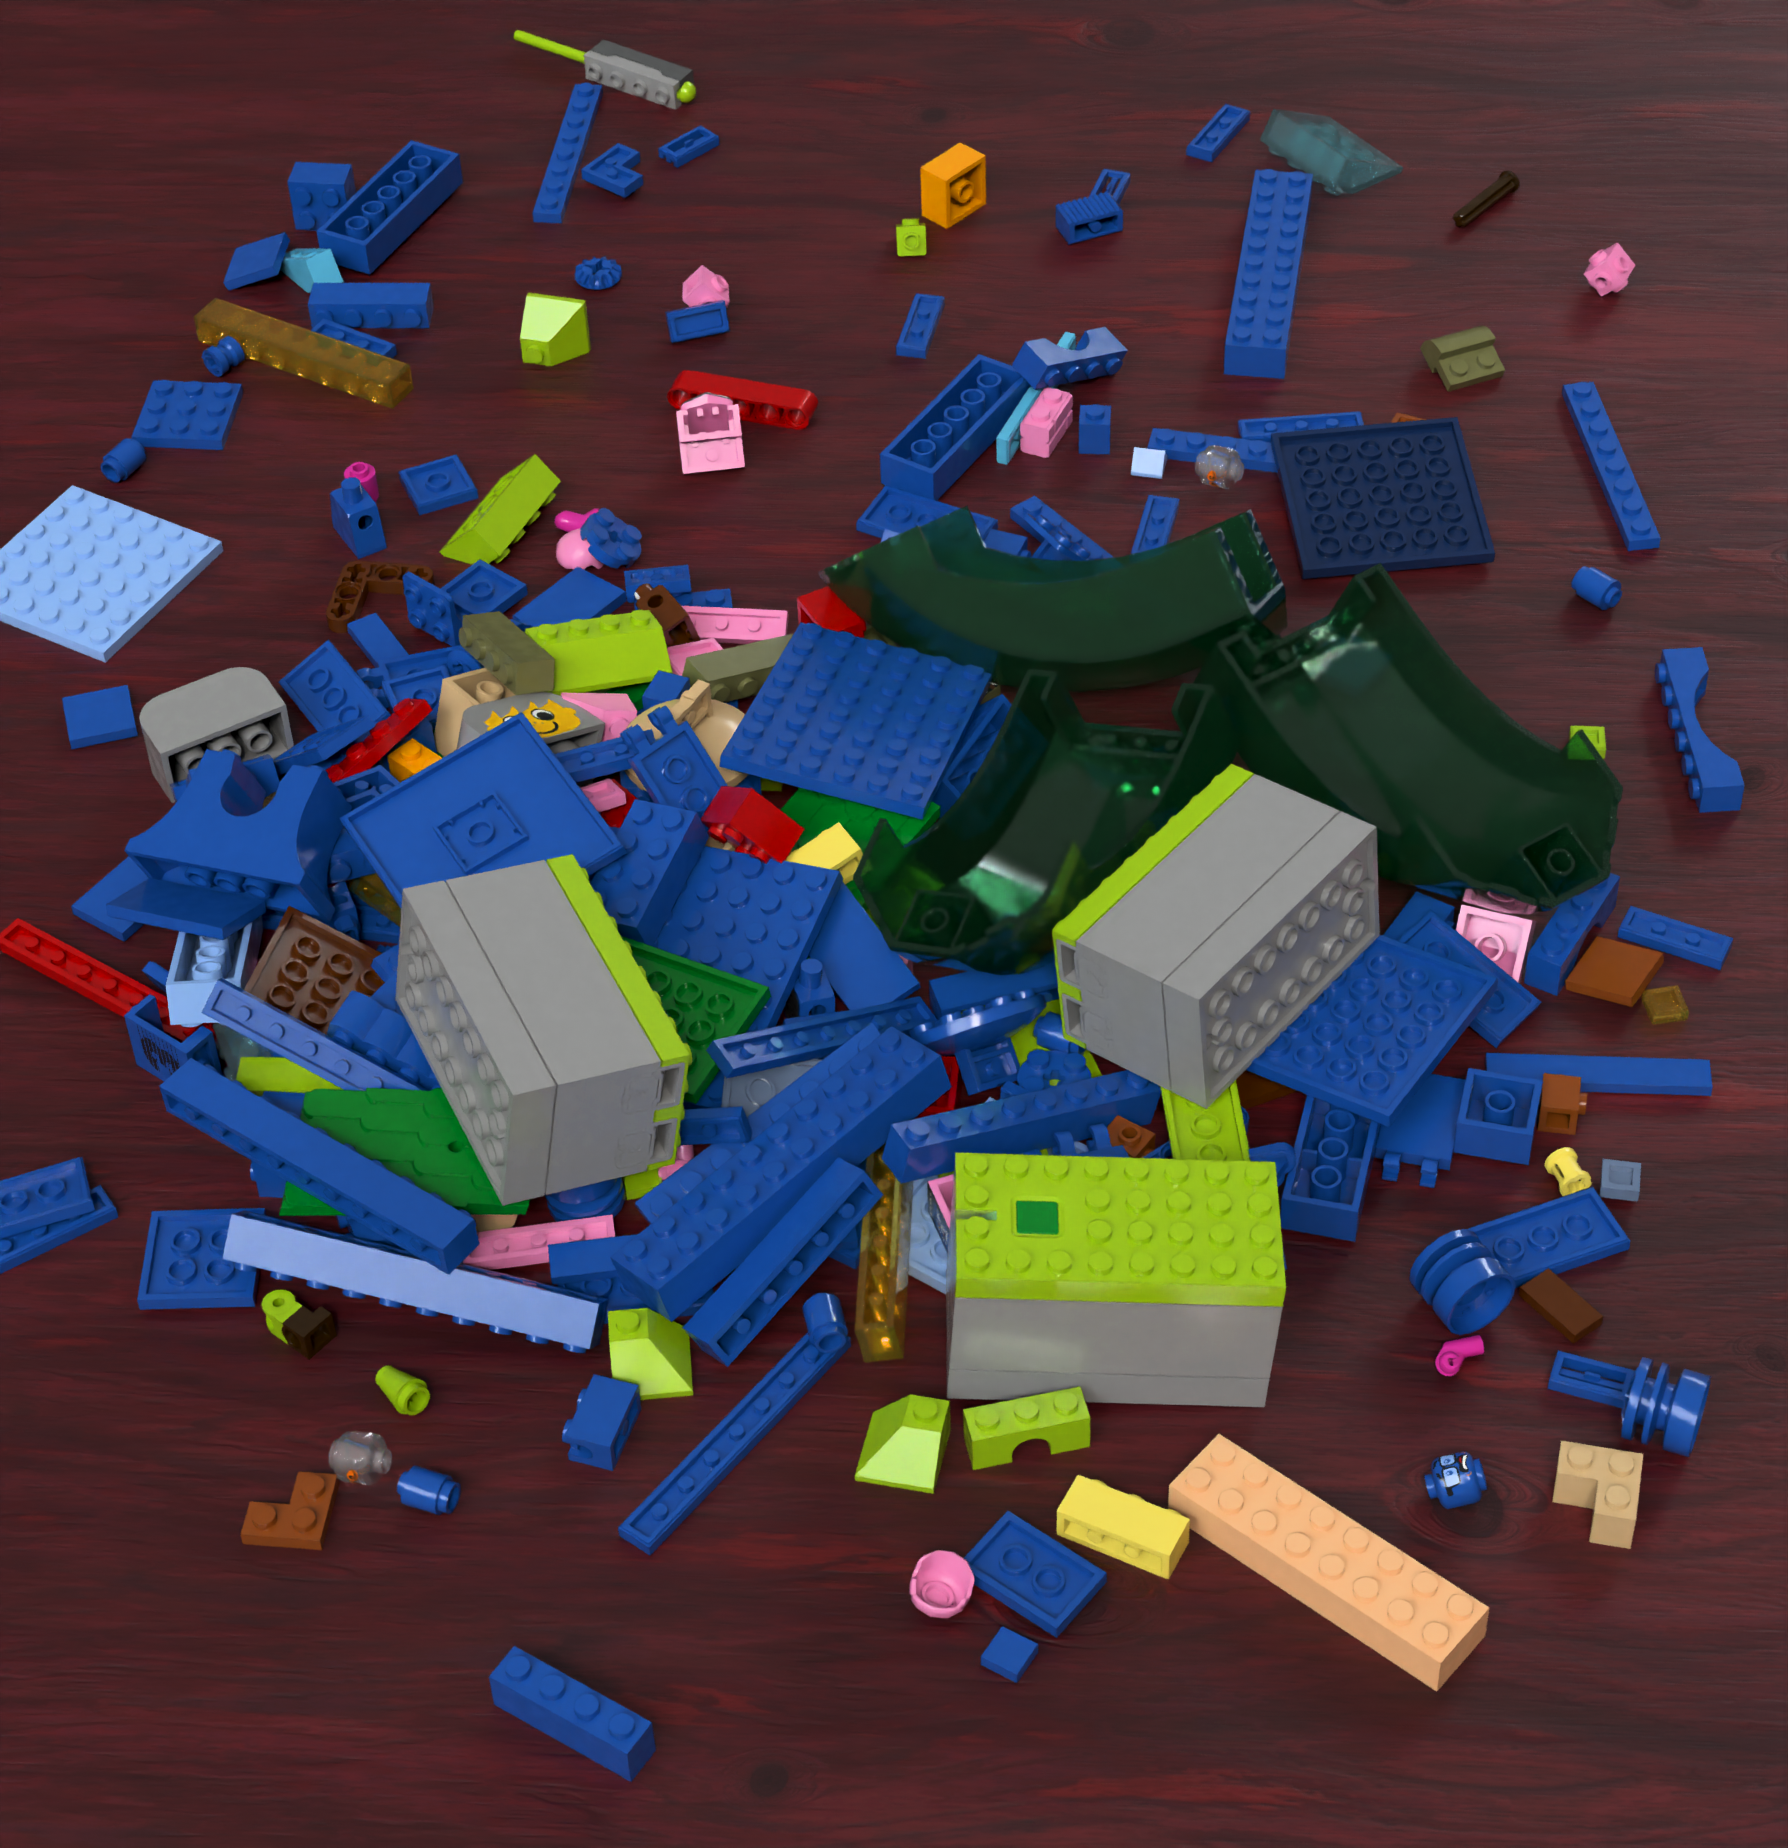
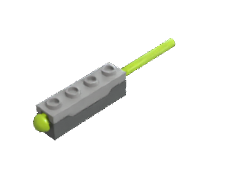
[514,30,696,110]

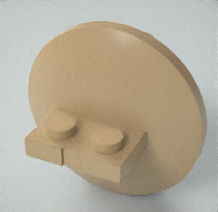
[624,679,749,791]

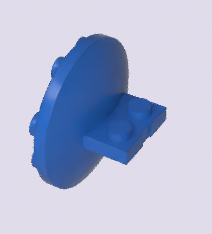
[909,988,1047,1096]

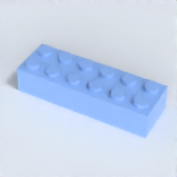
[166,916,263,1027]

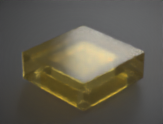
[1641,985,1689,1025]

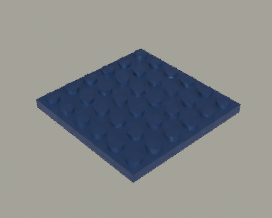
[1271,417,1495,579]

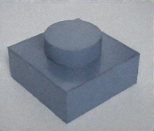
[1599,1159,1641,1202]

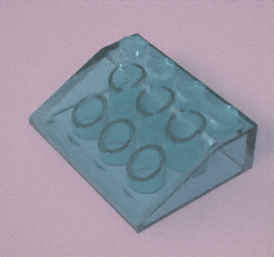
[1260,109,1404,196]

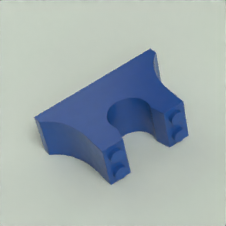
[124,749,352,921]

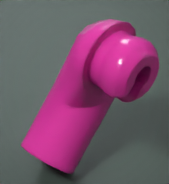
[555,508,599,532]
[1435,1335,1484,1376]

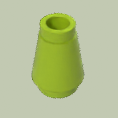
[375,1365,430,1415]

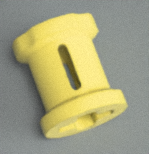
[1544,1147,1592,1196]

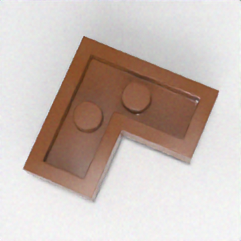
[240,1471,340,1550]

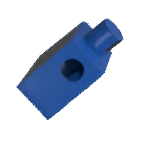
[783,958,835,1019]

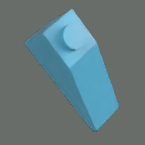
[280,248,343,293]

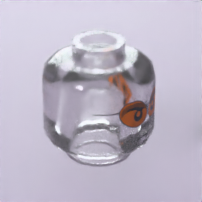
[1195,445,1244,489]
[329,1430,392,1485]

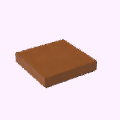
[1565,936,1664,1007]

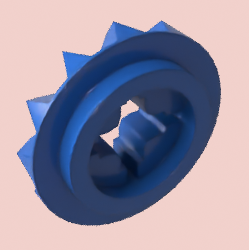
[575,256,622,290]

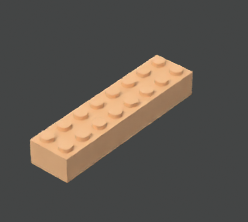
[1168,1434,1489,1691]

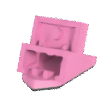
[676,392,745,474]

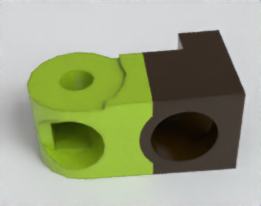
[261,1289,337,1360]

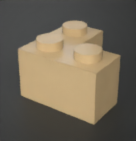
[1552,1441,1643,1549]

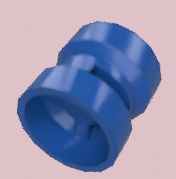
[202,336,245,377]

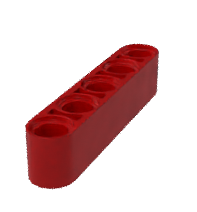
[667,370,819,430]

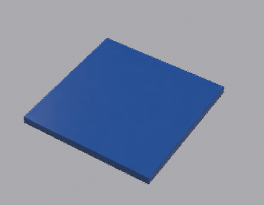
[339,712,627,909]

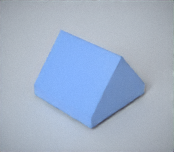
[1131,447,1168,479]

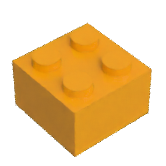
[920,142,986,229]

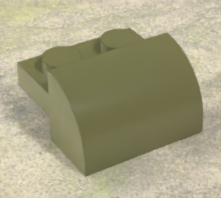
[1420,325,1505,392]

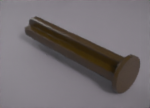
[1453,170,1520,227]

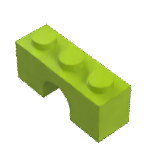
[963,1387,1090,1470]

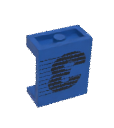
[124,994,223,1081]

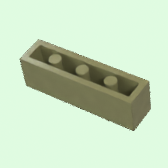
[459,611,555,695]
[682,633,794,702]

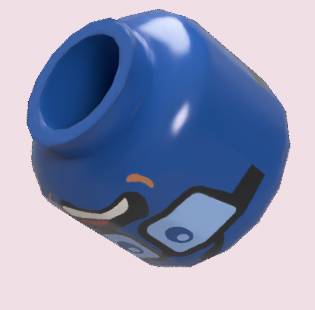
[1424,1452,1488,1509]

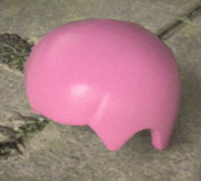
[556,528,604,570]
[909,1550,975,1619]

